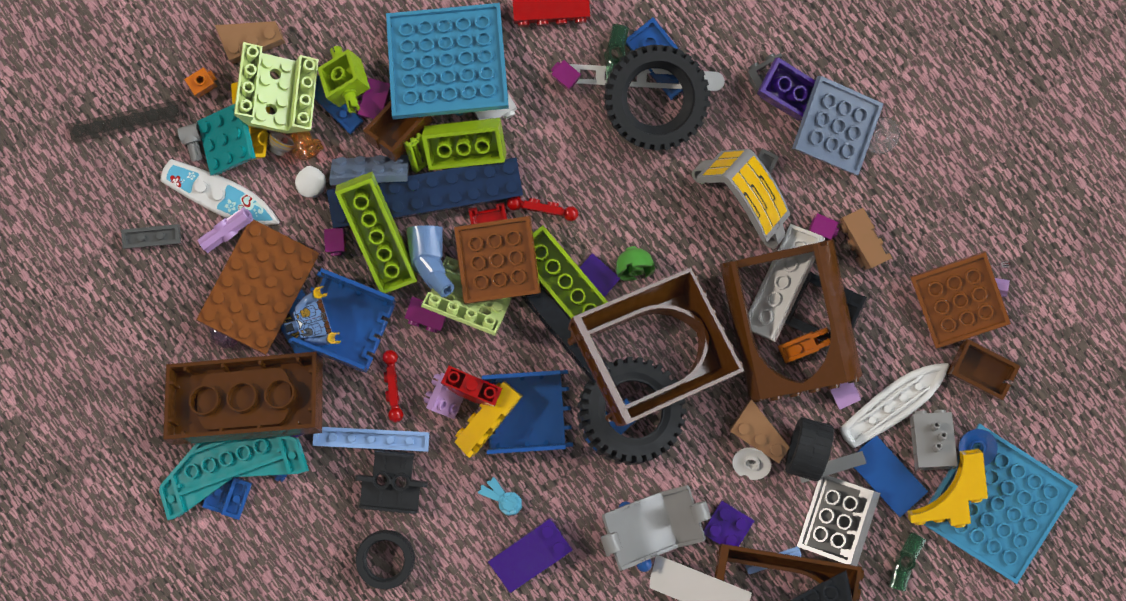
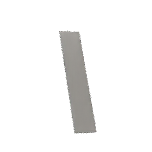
[800,451,866,483]

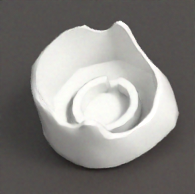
[295,166,326,198]

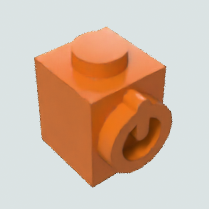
[184,67,218,98]

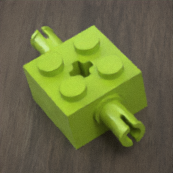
[317,46,370,113]

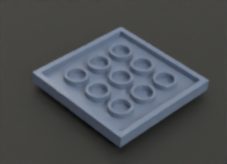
[792,76,883,176]

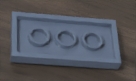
[329,155,409,185]

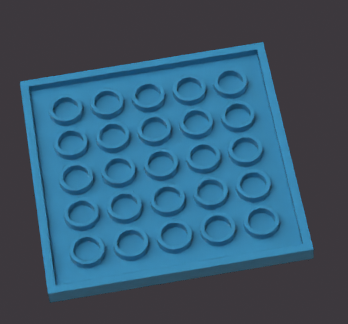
[386,3,509,119]
[923,424,1078,584]

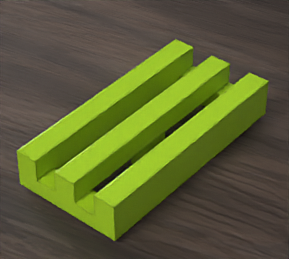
[404,133,428,173]

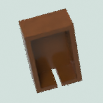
[363,101,433,162]
[946,339,1020,400]

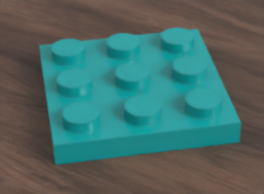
[197,104,256,176]

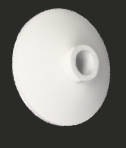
[732,448,771,480]

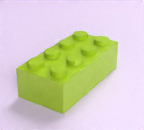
[422,117,506,170]

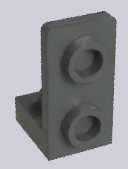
[746,53,782,93]

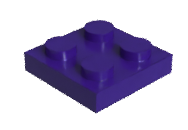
[703,500,754,546]

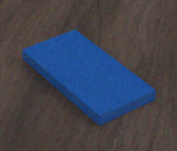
[624,17,683,100]
[854,436,928,517]

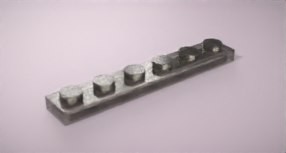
[68,100,185,143]

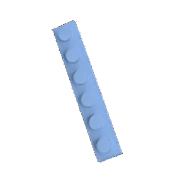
[313,427,430,452]

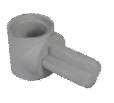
[178,123,202,162]

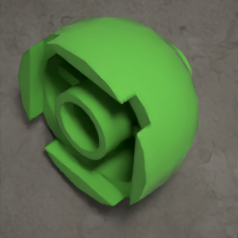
[616,246,655,281]

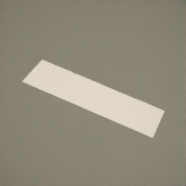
[650,555,752,601]

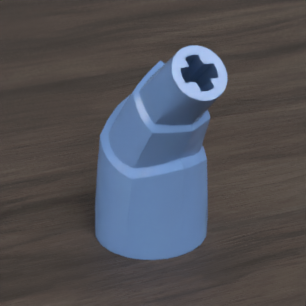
[406,225,455,297]

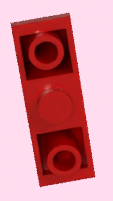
[441,366,503,407]

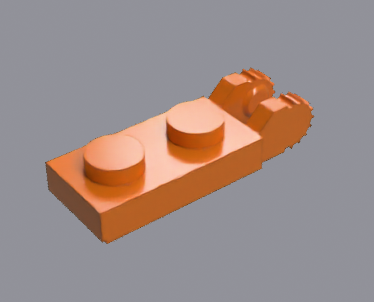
[778,327,831,363]

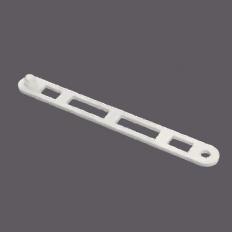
[570,64,725,91]

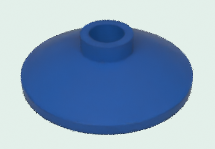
[958,429,998,466]

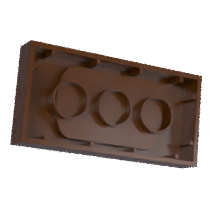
[163,352,323,445]

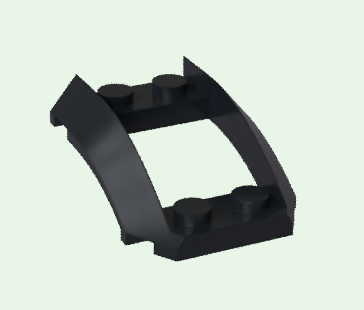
[785,271,867,341]

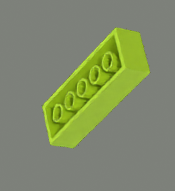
[335,171,417,293]
[533,225,608,338]

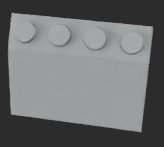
[797,475,880,566]

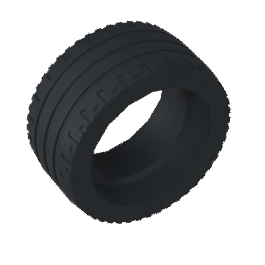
[356,530,415,589]

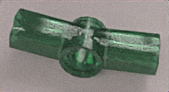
[604,24,629,83]
[889,532,926,592]

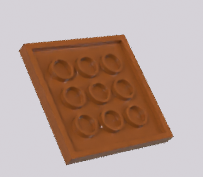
[454,216,541,304]
[910,251,1011,349]

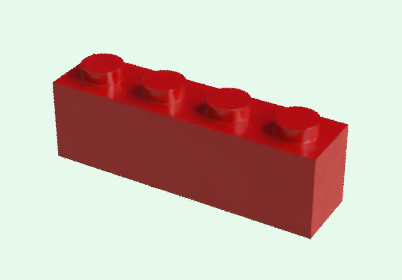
[513,0,590,27]

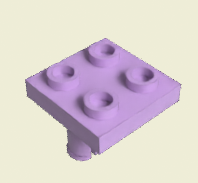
[424,373,464,419]

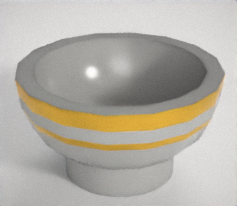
[269,132,296,156]

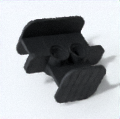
[355,450,428,514]

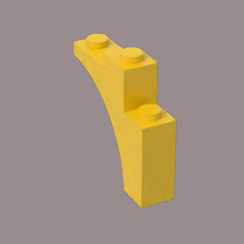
[907,449,988,528]

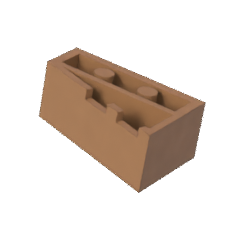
[839,208,892,270]

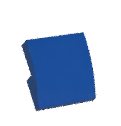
[202,477,252,520]

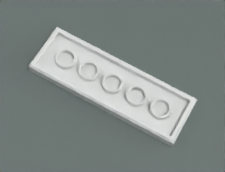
[748,224,825,342]

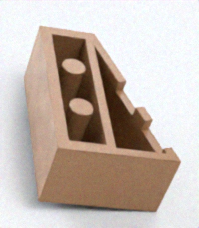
[215,21,286,64]
[728,399,790,463]

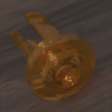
[290,131,324,160]

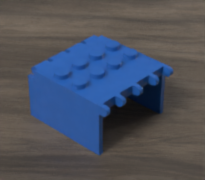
[288,268,396,373]
[482,370,573,454]

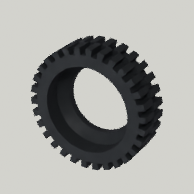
[603,45,710,151]
[577,357,686,465]

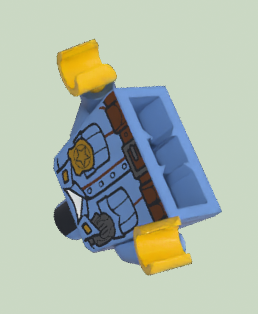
[284,286,341,346]

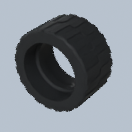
[785,417,834,482]

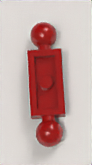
[507,197,578,222]
[383,350,403,423]

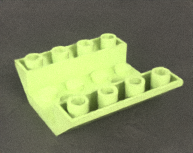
[234,42,319,134]
[421,256,512,336]

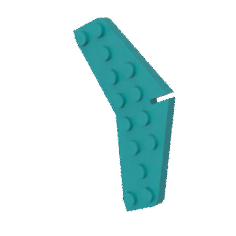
[159,436,309,520]

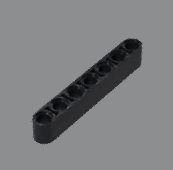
[520,285,611,383]

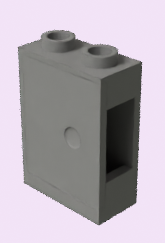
[910,410,958,471]

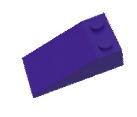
[488,517,573,593]

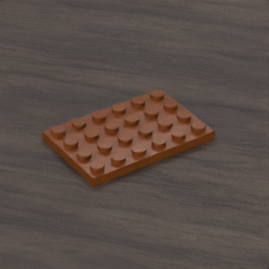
[196,218,320,355]

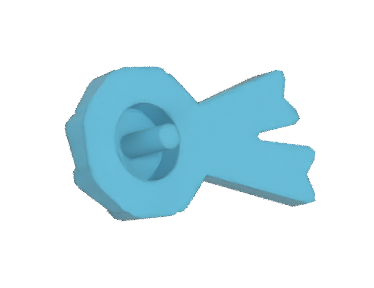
[478,477,522,516]

